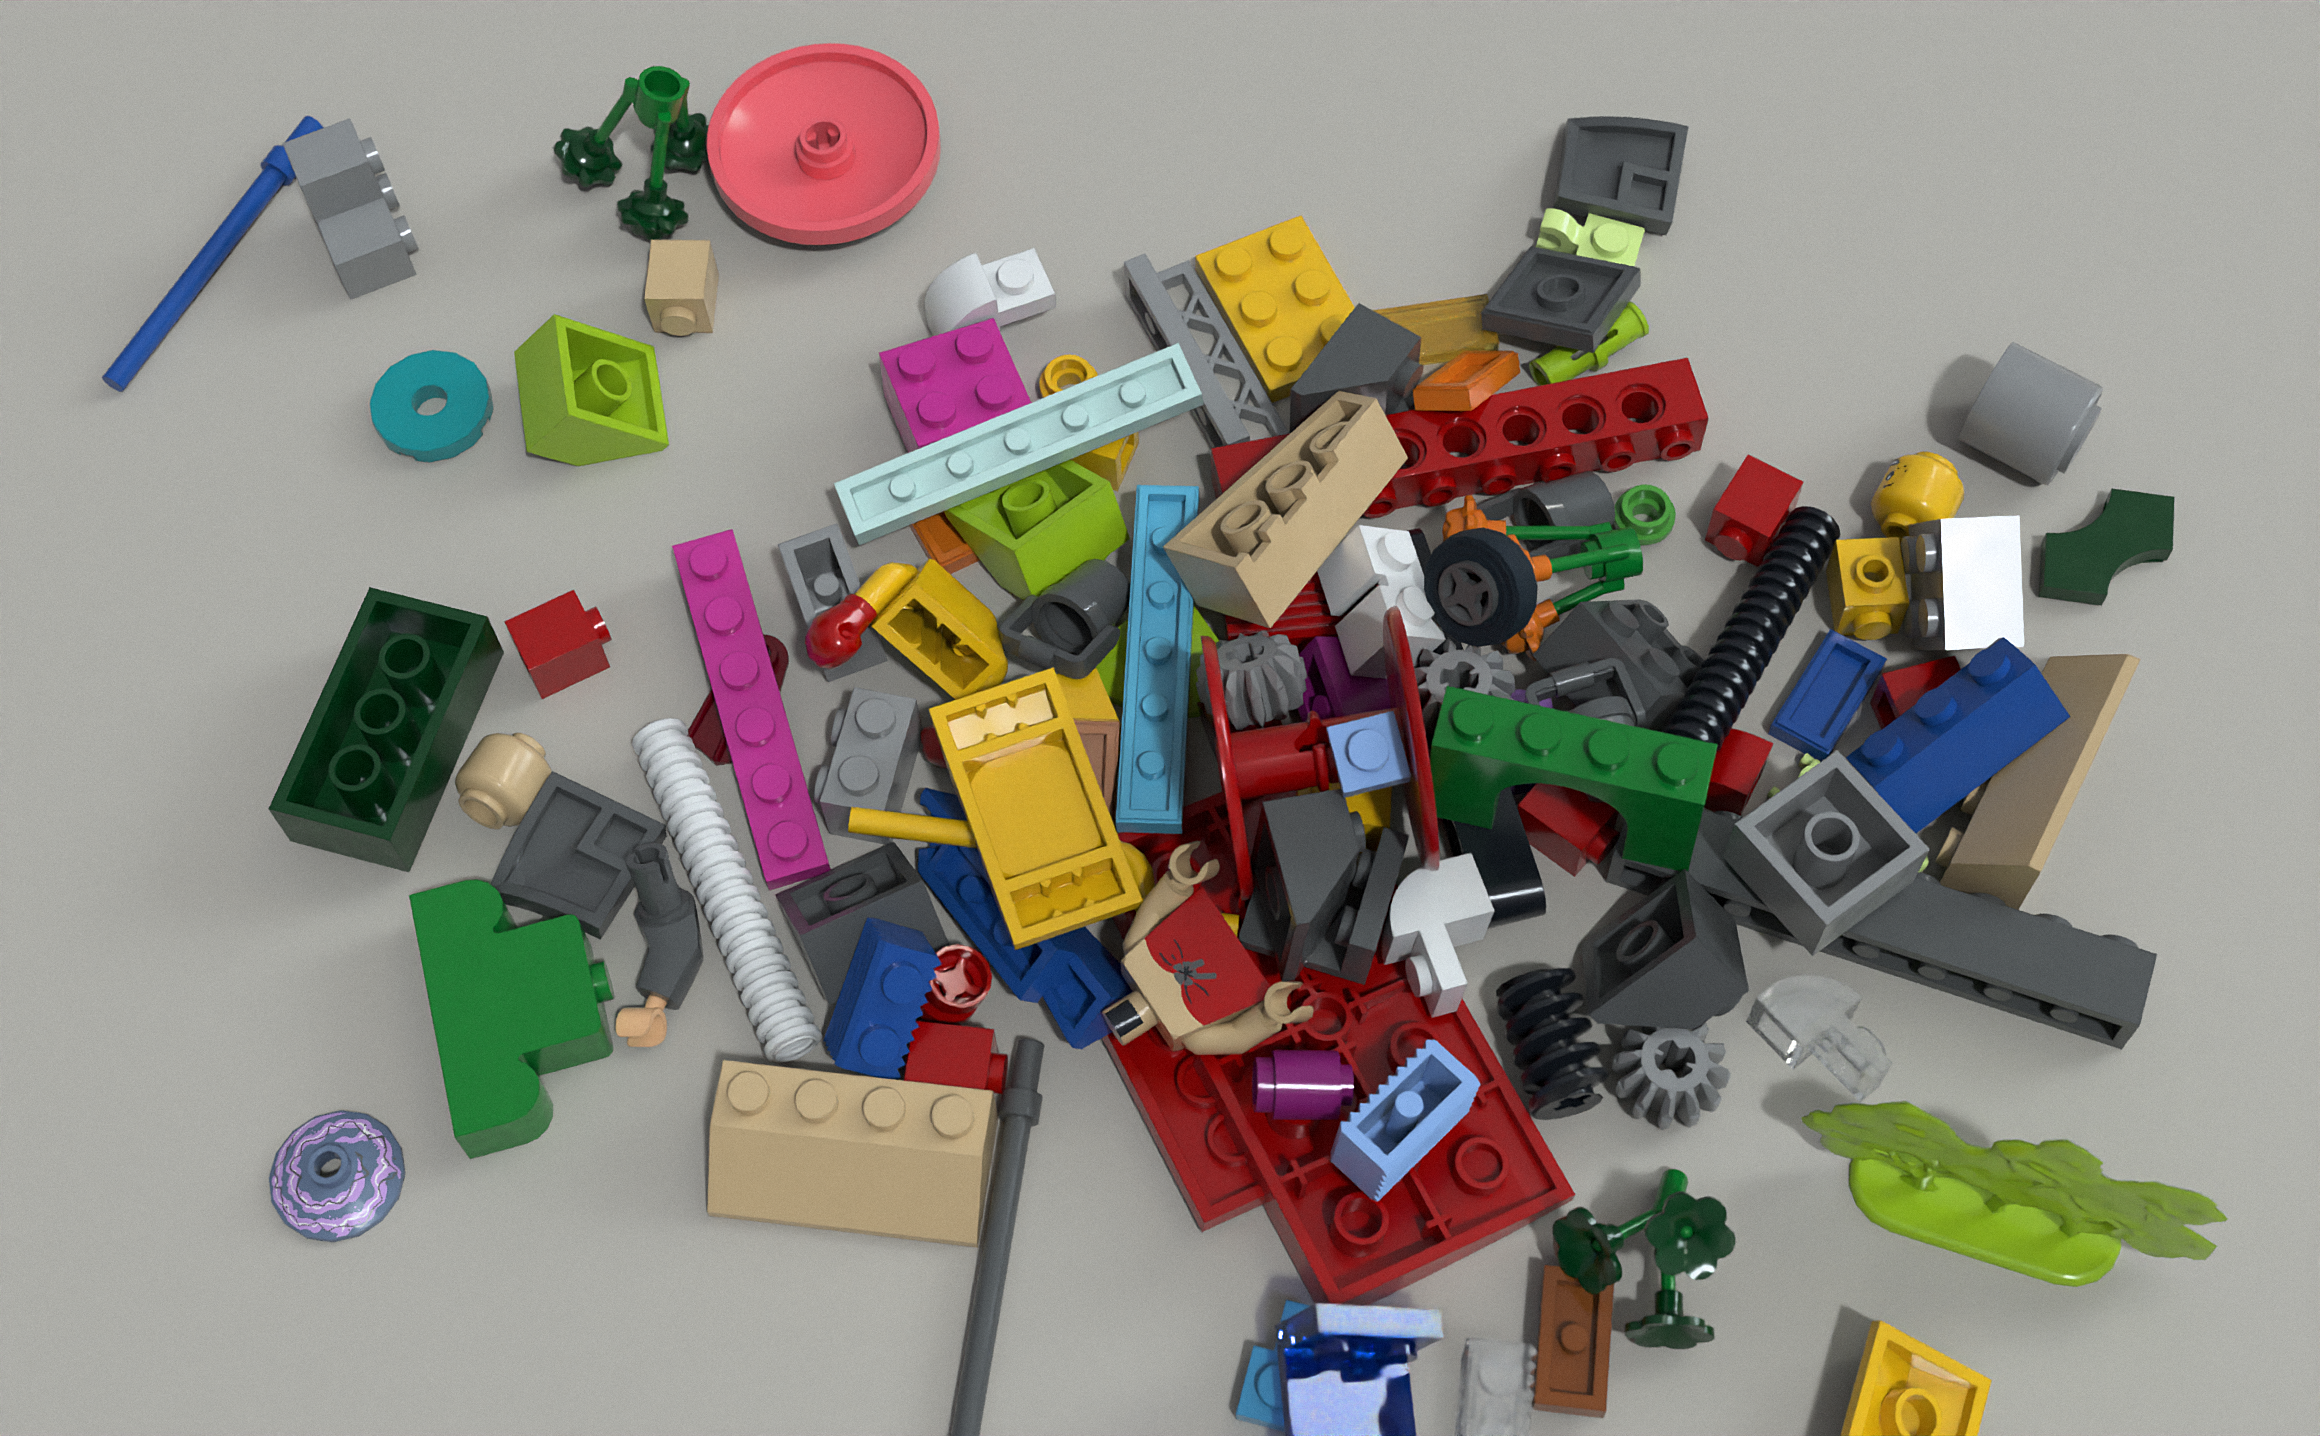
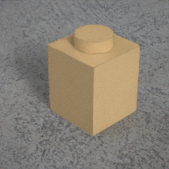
[644,240,719,336]

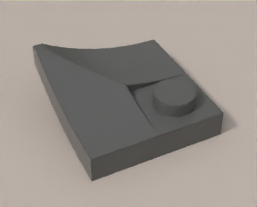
[1553,116,1688,235]
[490,771,667,940]

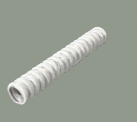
[632,718,822,1063]

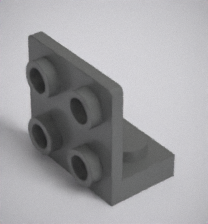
[1238,828,1410,985]

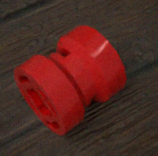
[920,944,992,1026]

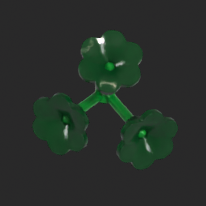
[1552,1169,1735,1349]

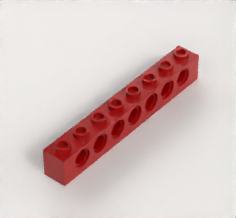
[1211,358,1709,518]

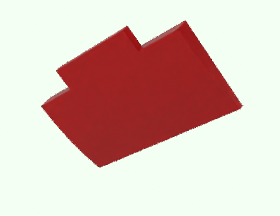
[1102,791,1575,1325]

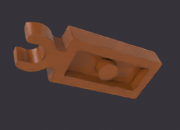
[1532,1237,1614,1418]

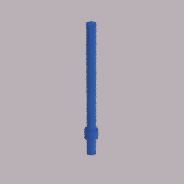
[102,116,323,392]

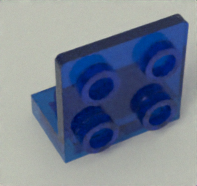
[1275,1303,1444,1436]

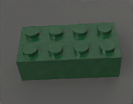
[269,587,504,872]

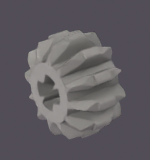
[1196,630,1307,730]
[1414,637,1515,736]
[1612,1022,1730,1130]

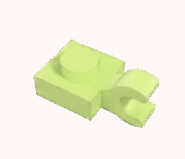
[1536,208,1645,266]

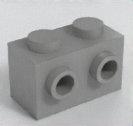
[814,687,923,845]

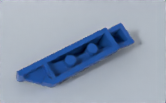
[918,788,1132,1049]

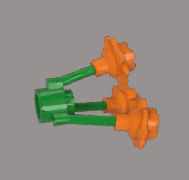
[1442,495,1643,661]

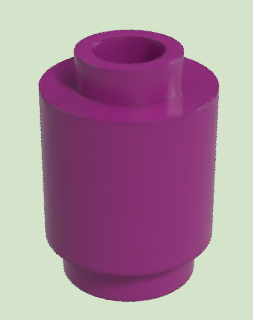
[1252,1050,1354,1120]

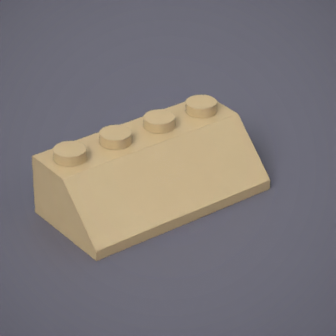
[1935,654,2141,910]
[707,1060,999,1248]

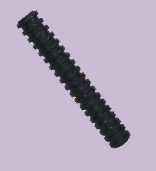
[1662,506,1841,760]

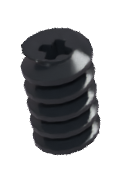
[1496,968,1609,1120]

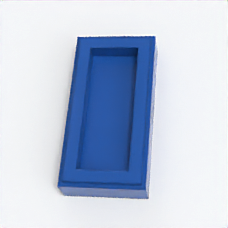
[1768,629,1887,762]

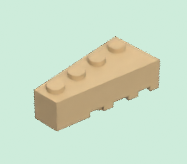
[1163,391,1408,628]

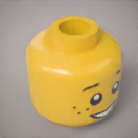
[1870,452,1965,545]

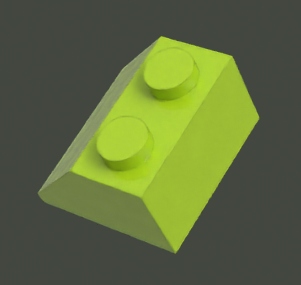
[514,314,669,466]
[944,460,1130,600]

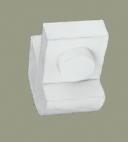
[925,248,1056,336]
[1381,853,1494,1018]

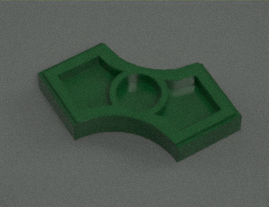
[2038,488,2174,606]

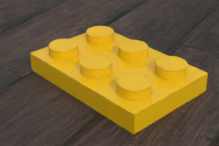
[1195,215,1355,403]

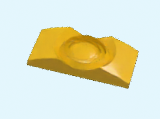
[929,667,1143,950]

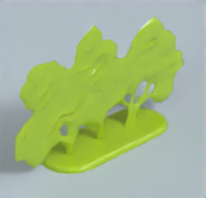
[1801,1101,2227,1287]

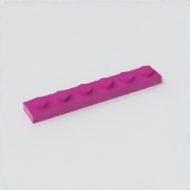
[672,529,831,891]

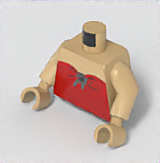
[1102,841,1314,1055]

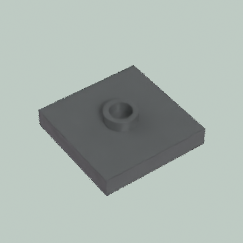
[1481,246,1641,353]

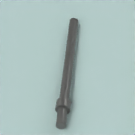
[951,1039,1045,1436]

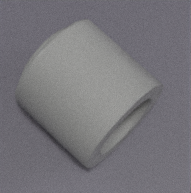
[1958,342,2103,485]

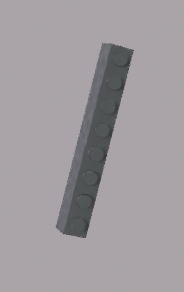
[1606,810,2157,1049]

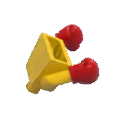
[805,558,1008,769]

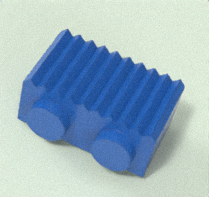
[823,917,942,1080]

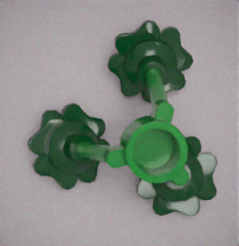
[553,66,709,240]

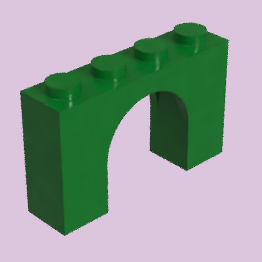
[1430,686,1718,872]

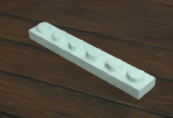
[834,343,1204,546]

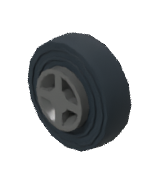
[1424,527,1538,647]

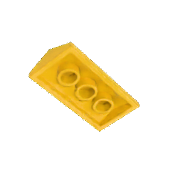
[1840,1320,1992,1436]

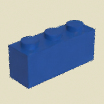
[1846,637,2070,834]

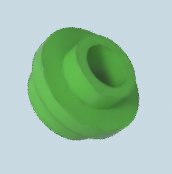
[1614,484,1676,545]

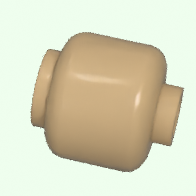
[455,733,551,830]

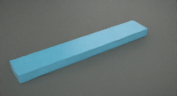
[1116,485,1199,834]

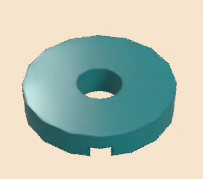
[370,350,494,462]

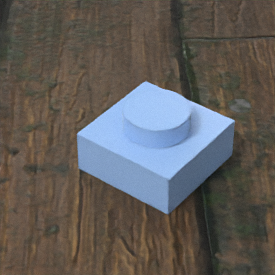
[1326,711,1411,798]

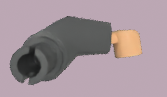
[615,843,704,1047]

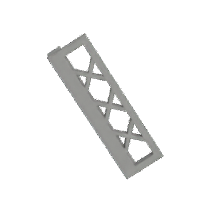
[1124,253,1289,448]

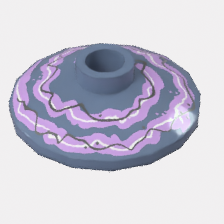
[269,1110,406,1243]

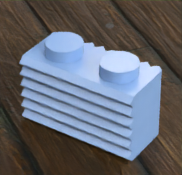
[1331,1040,1481,1202]

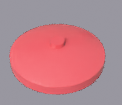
[707,43,941,245]

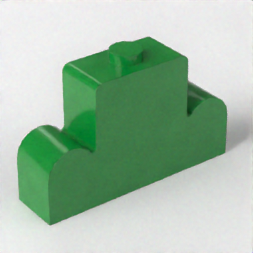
[409,879,615,1159]

